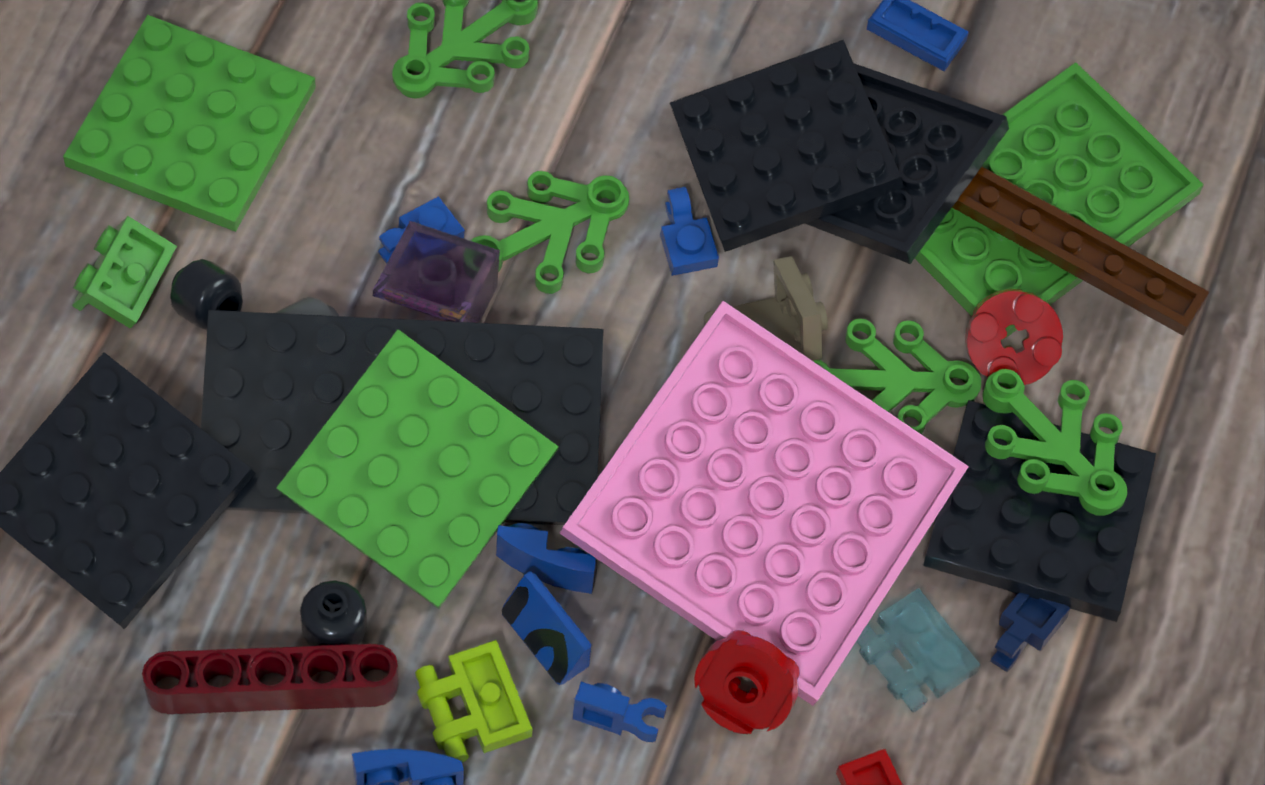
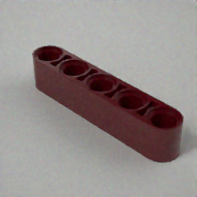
[142,644,399,714]

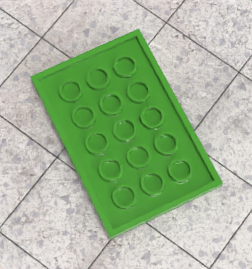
[915,62,1204,341]

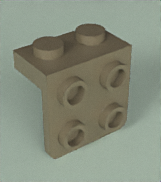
[704,256,828,361]

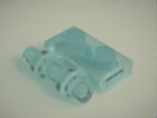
[856,588,980,712]

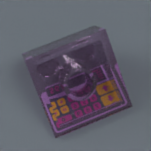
[372,221,500,323]

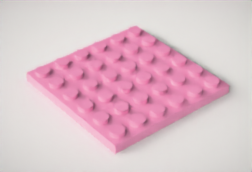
[560,301,969,706]

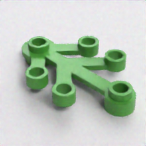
[392,0,538,98]
[465,171,629,294]
[813,319,981,434]
[983,369,1127,516]

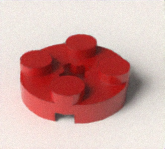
[965,289,1063,385]
[694,630,800,734]

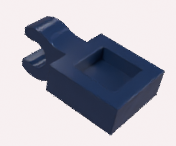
[990,592,1070,672]

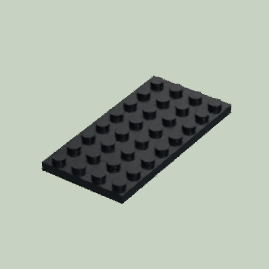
[201,310,604,525]

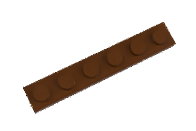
[952,167,1209,336]

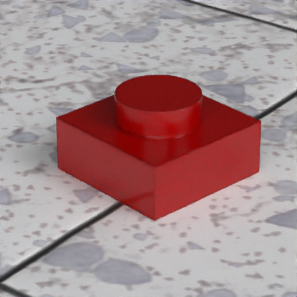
[836,749,902,785]

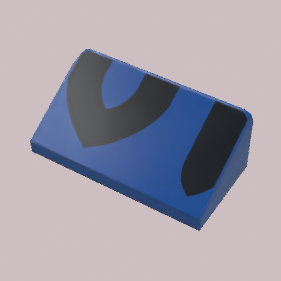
[502,571,592,685]

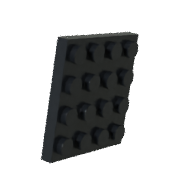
[670,40,904,252]
[805,63,1009,264]
[0,352,256,629]
[923,400,1156,622]

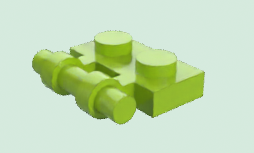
[415,640,533,763]

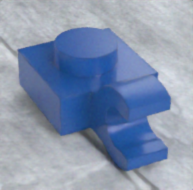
[660,187,719,276]
[378,196,465,266]
[572,681,667,742]

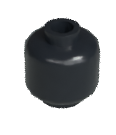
[170,259,243,330]
[300,580,367,646]

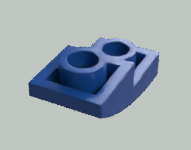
[496,523,596,594]
[352,749,464,785]

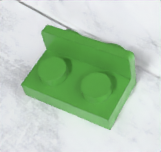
[72,216,177,328]

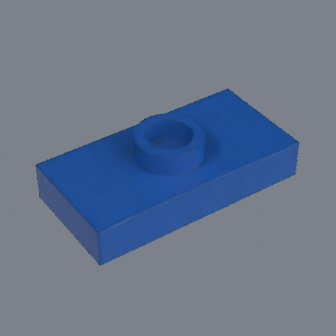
[866,0,969,72]

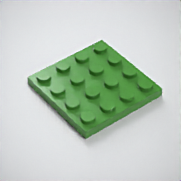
[63,15,316,232]
[277,330,559,609]

